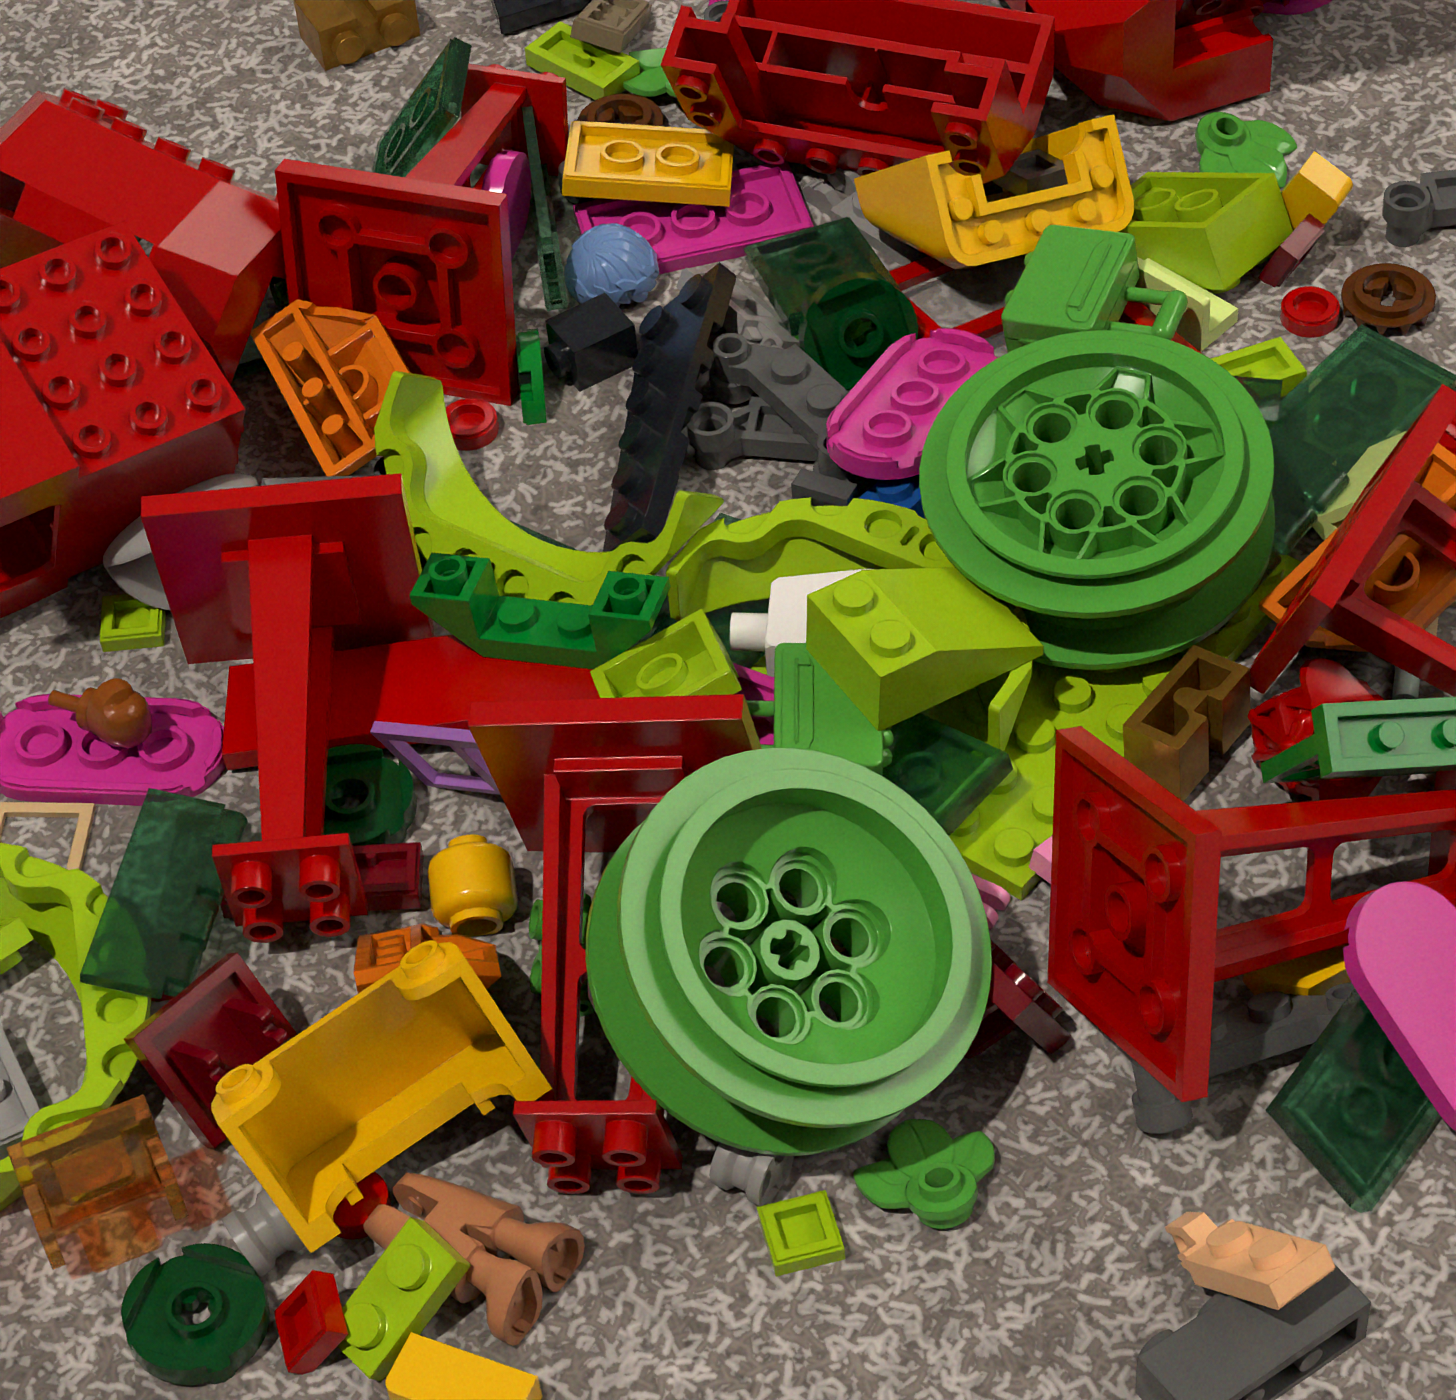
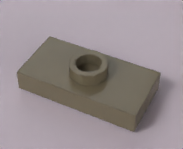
[570,0,652,53]

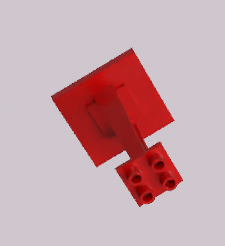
[275,62,569,406]
[1250,384,1456,697]
[141,473,434,943]
[468,694,762,1194]
[1047,726,1456,1102]

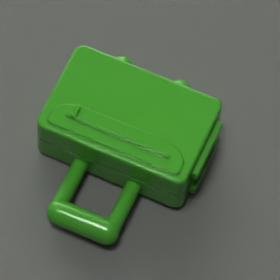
[1001,225,1188,353]
[746,643,894,776]

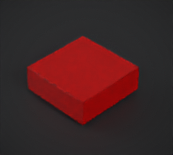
[274,1270,348,1375]

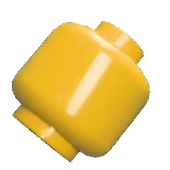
[428,834,518,937]

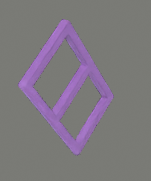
[370,721,500,794]

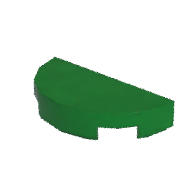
[516,329,547,425]

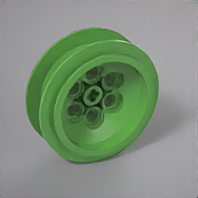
[919,330,1275,670]
[586,748,992,1156]

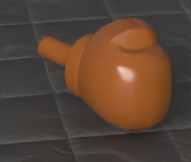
[48,678,152,749]

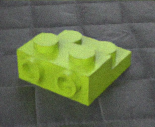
[590,608,742,698]

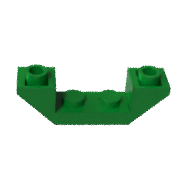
[409,553,671,669]

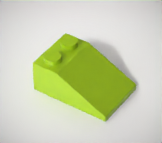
[1119,172,1293,294]
[806,567,1044,732]

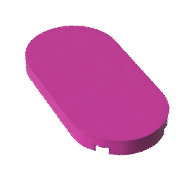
[826,328,997,480]
[0,694,226,806]
[1343,881,1456,1132]

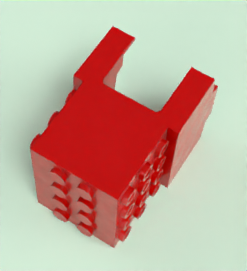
[0,221,245,618]

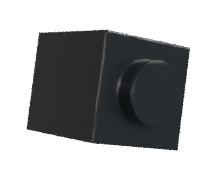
[544,293,638,392]

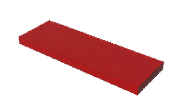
[222,634,600,770]

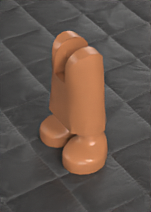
[363,1172,585,1346]

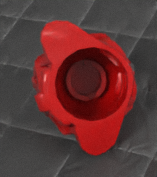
[1247,658,1384,801]

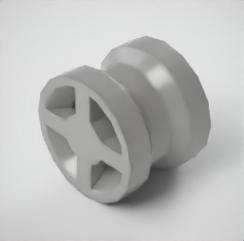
[709,1142,794,1206]
[221,1189,305,1277]

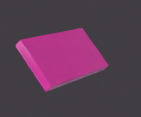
[573,161,816,274]

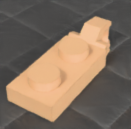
[1165,1212,1335,1310]

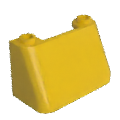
[854,114,1134,269]
[211,940,552,1253]

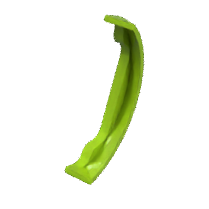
[374,371,724,605]
[666,497,1033,759]
[0,843,151,1212]

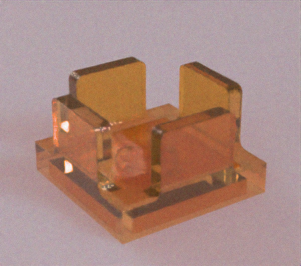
[6,1094,189,1273]

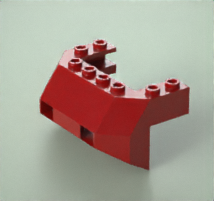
[661,0,1055,184]
[1005,0,1274,121]
[0,88,286,384]

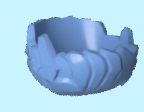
[564,223,660,307]

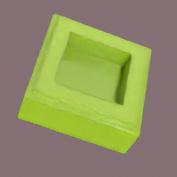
[100,594,166,652]
[757,1190,845,1277]

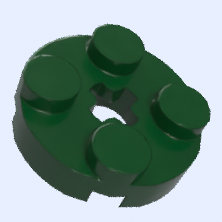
[798,272,918,390]
[323,744,417,846]
[121,1243,270,1385]

